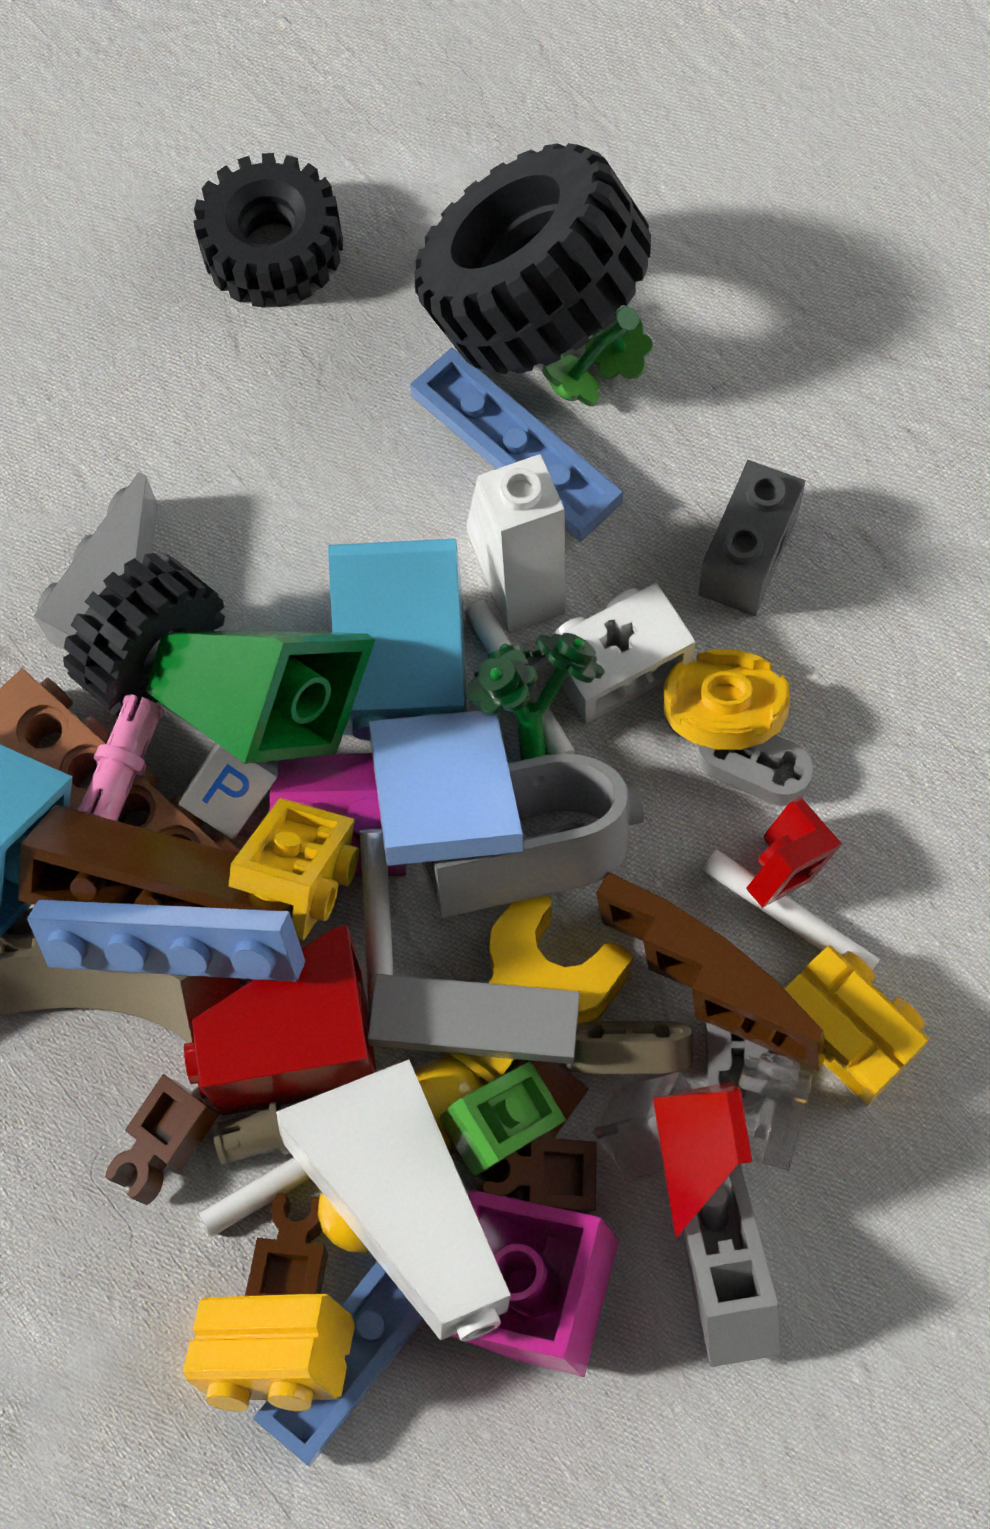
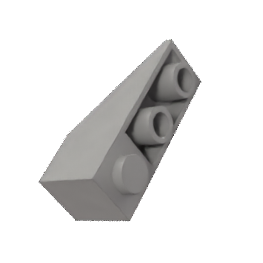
[34,472,158,653]

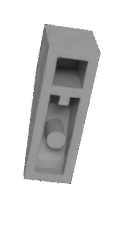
[682,1164,781,1367]

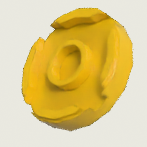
[663,649,790,750]

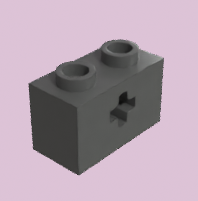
[698,460,806,616]

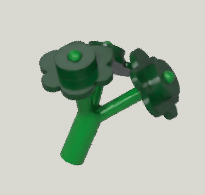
[465,633,605,760]

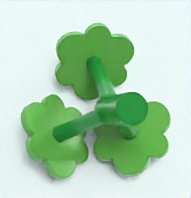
[542,306,653,406]

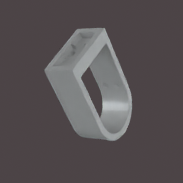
[422,754,644,918]

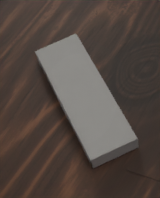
[368,974,580,1064]

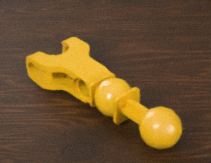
[318,895,634,1253]

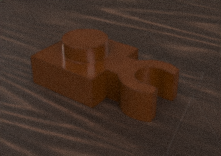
[105,1074,220,1205]
[476,1137,597,1214]
[245,1193,328,1296]

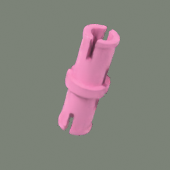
[77,695,164,821]

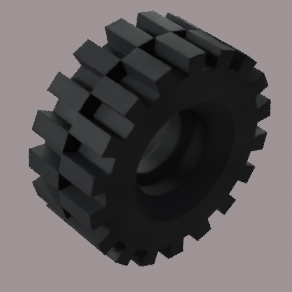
[193,153,343,307]
[63,553,225,717]

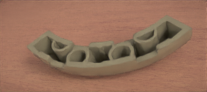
[0,908,240,1042]

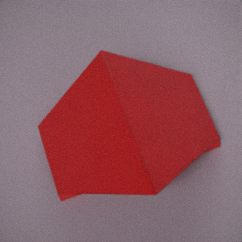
[653,1082,753,1238]

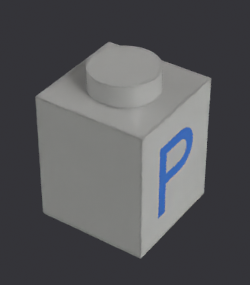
[179,743,279,840]

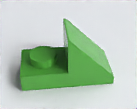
[439,1061,566,1176]

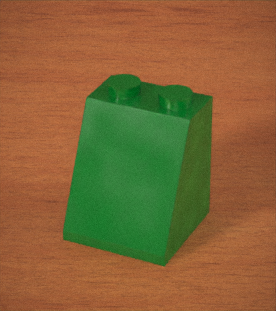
[145,630,375,764]

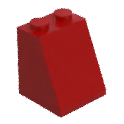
[184,925,377,1116]

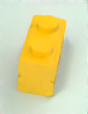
[784,945,930,1107]
[183,1294,355,1412]

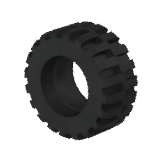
[414,143,651,374]

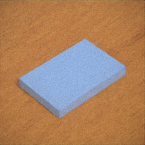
[369,710,523,866]

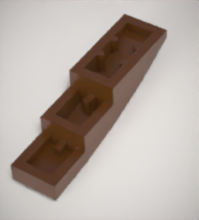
[596,872,825,1071]

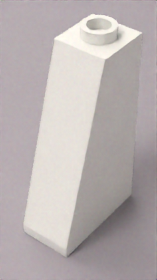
[466,454,566,633]
[276,1059,511,1342]

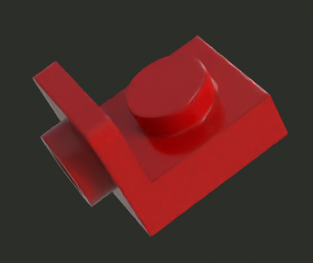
[746,798,842,908]

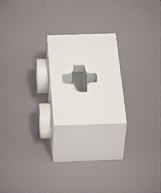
[548,582,696,724]

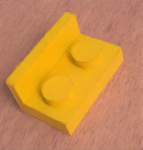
[228,798,360,941]

